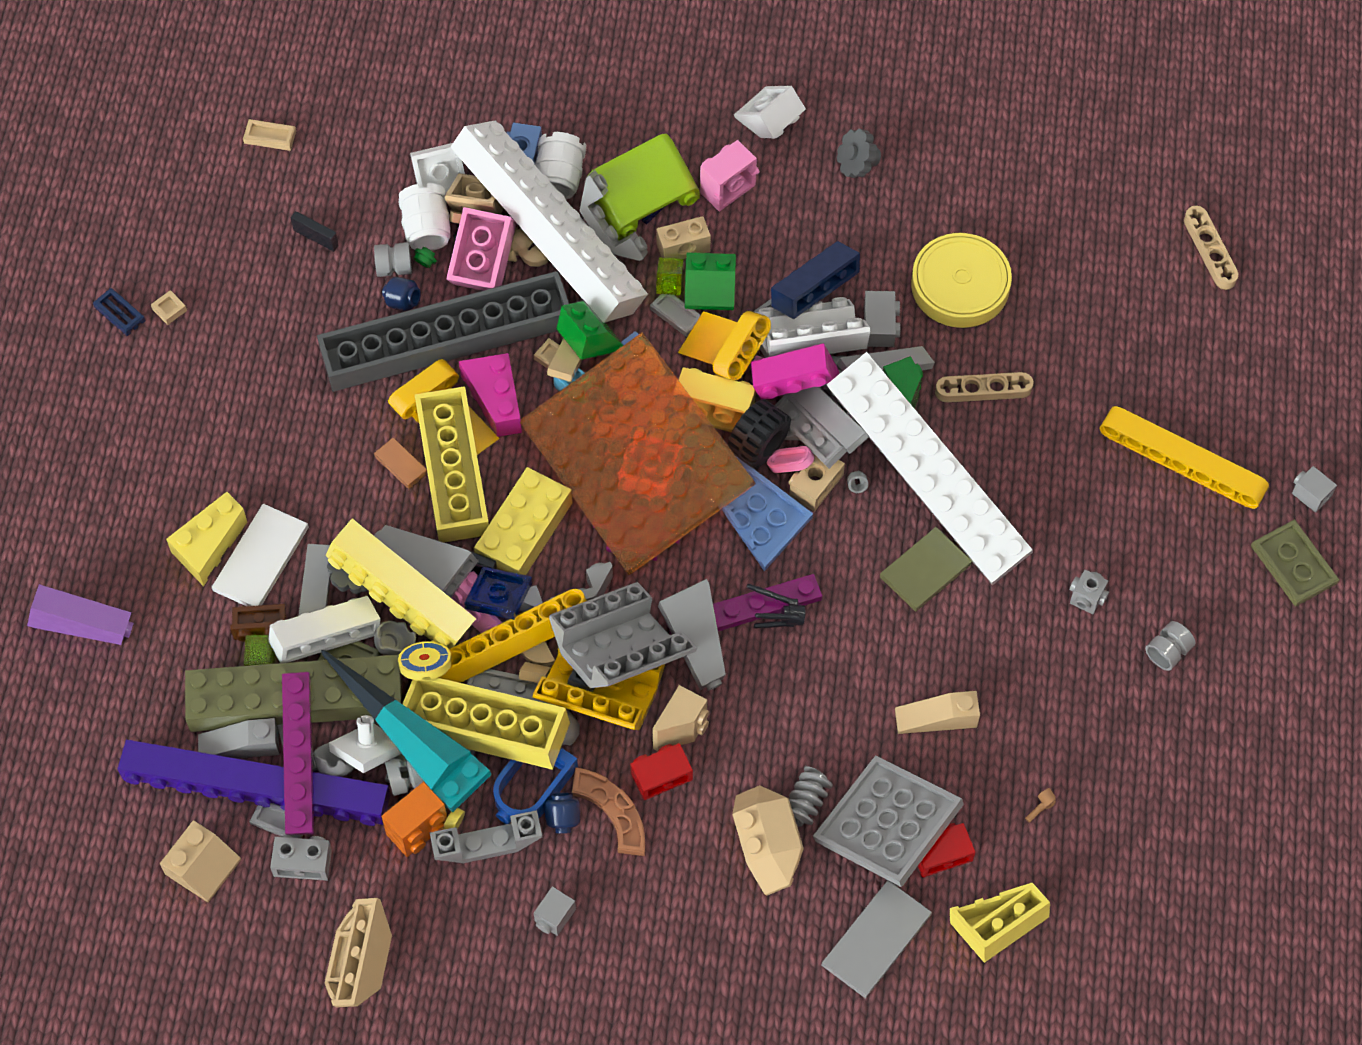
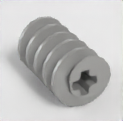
[789,766,833,827]

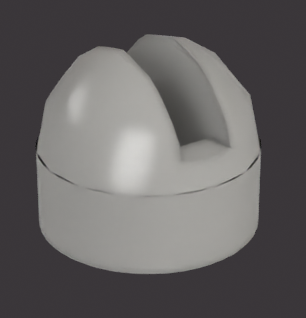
[847,471,868,493]

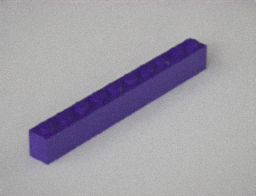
[117,739,390,826]

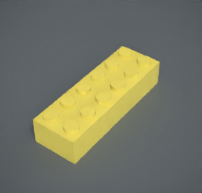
[415,386,489,543]
[325,519,476,649]
[403,677,570,770]

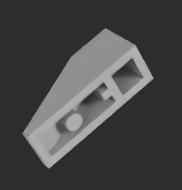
[198,718,279,758]

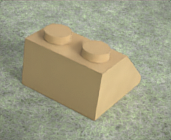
[445,173,504,215]
[653,685,709,751]
[160,820,241,903]

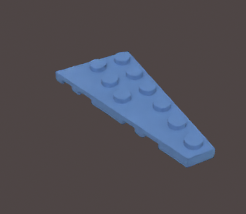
[678,424,813,571]

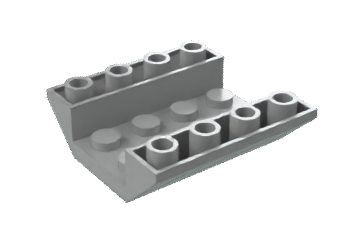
[549,582,697,688]

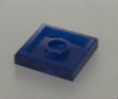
[464,566,532,620]

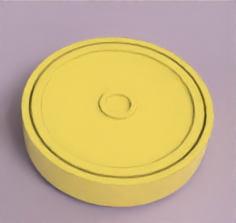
[911,233,1012,328]

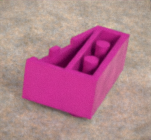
[459,353,522,437]

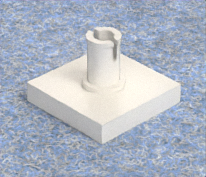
[410,143,465,193]
[329,715,401,773]

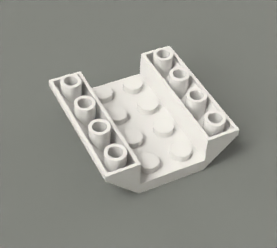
[755,297,870,358]

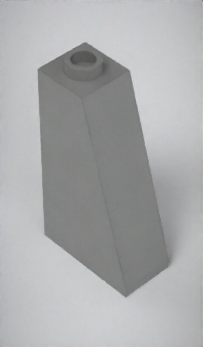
[374,525,478,598]
[658,579,726,691]

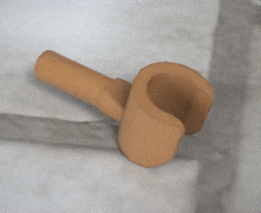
[1025,788,1056,823]

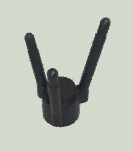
[746,584,805,628]

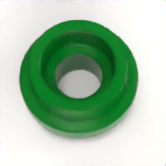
[413,247,437,268]

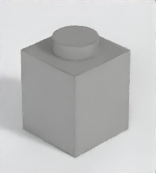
[1292,466,1337,513]
[534,887,576,936]

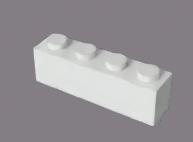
[269,596,380,663]

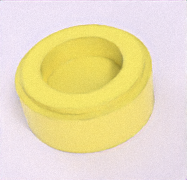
[443,808,465,830]

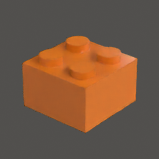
[381,781,447,857]

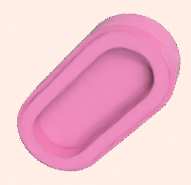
[767,446,815,473]

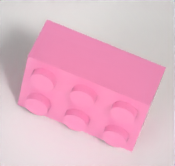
[447,207,517,291]

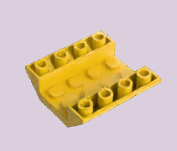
[532,648,665,730]

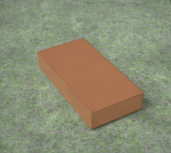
[374,438,428,489]

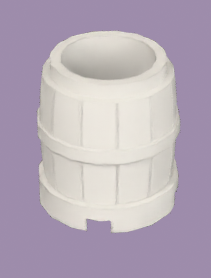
[535,132,586,200]
[399,183,451,251]

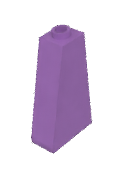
[27,584,134,645]

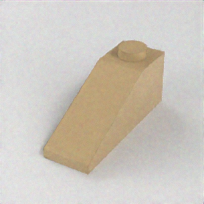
[895,691,980,734]

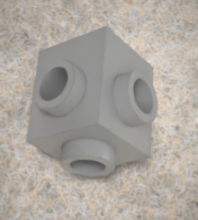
[1069,570,1109,614]

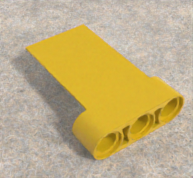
[678,311,771,381]
[388,359,499,455]

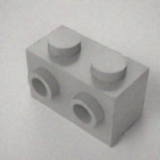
[864,291,900,347]
[270,835,332,881]

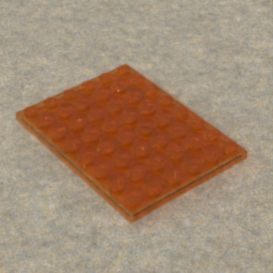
[520,332,756,575]

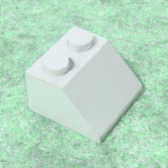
[734,86,806,139]

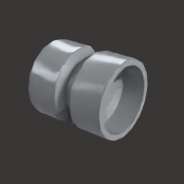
[374,242,412,277]
[1145,621,1196,671]
[385,759,423,796]

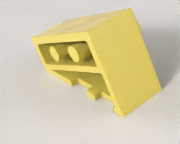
[166,492,247,587]
[950,883,1050,963]

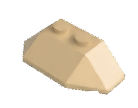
[732,785,804,895]
[325,898,392,1007]

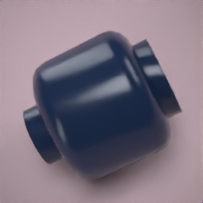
[382,277,421,311]
[545,793,581,833]

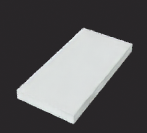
[212,504,309,606]

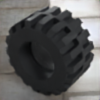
[727,399,791,469]

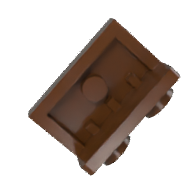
[230,604,286,642]

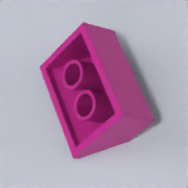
[751,343,839,400]

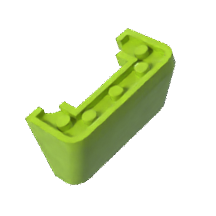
[589,134,700,241]

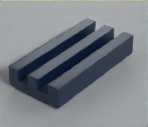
[93,288,146,336]

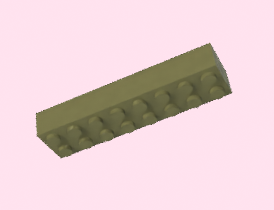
[185,655,403,732]

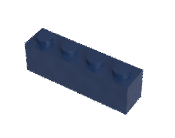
[771,241,860,319]

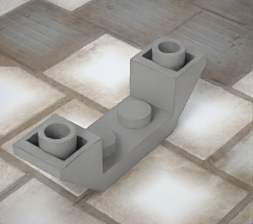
[580,170,648,261]
[512,562,613,612]
[430,810,542,863]

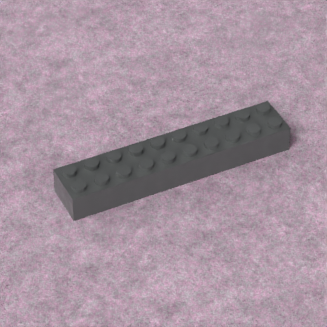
[317,271,569,392]

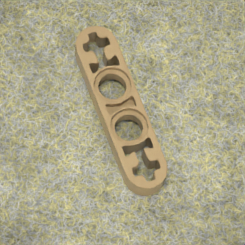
[1184,206,1238,290]
[935,372,1034,402]

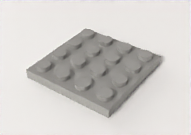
[813,755,964,887]

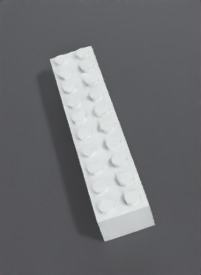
[451,120,648,323]
[827,352,1033,585]

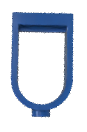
[493,748,578,824]

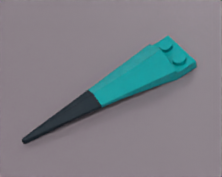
[321,650,492,812]

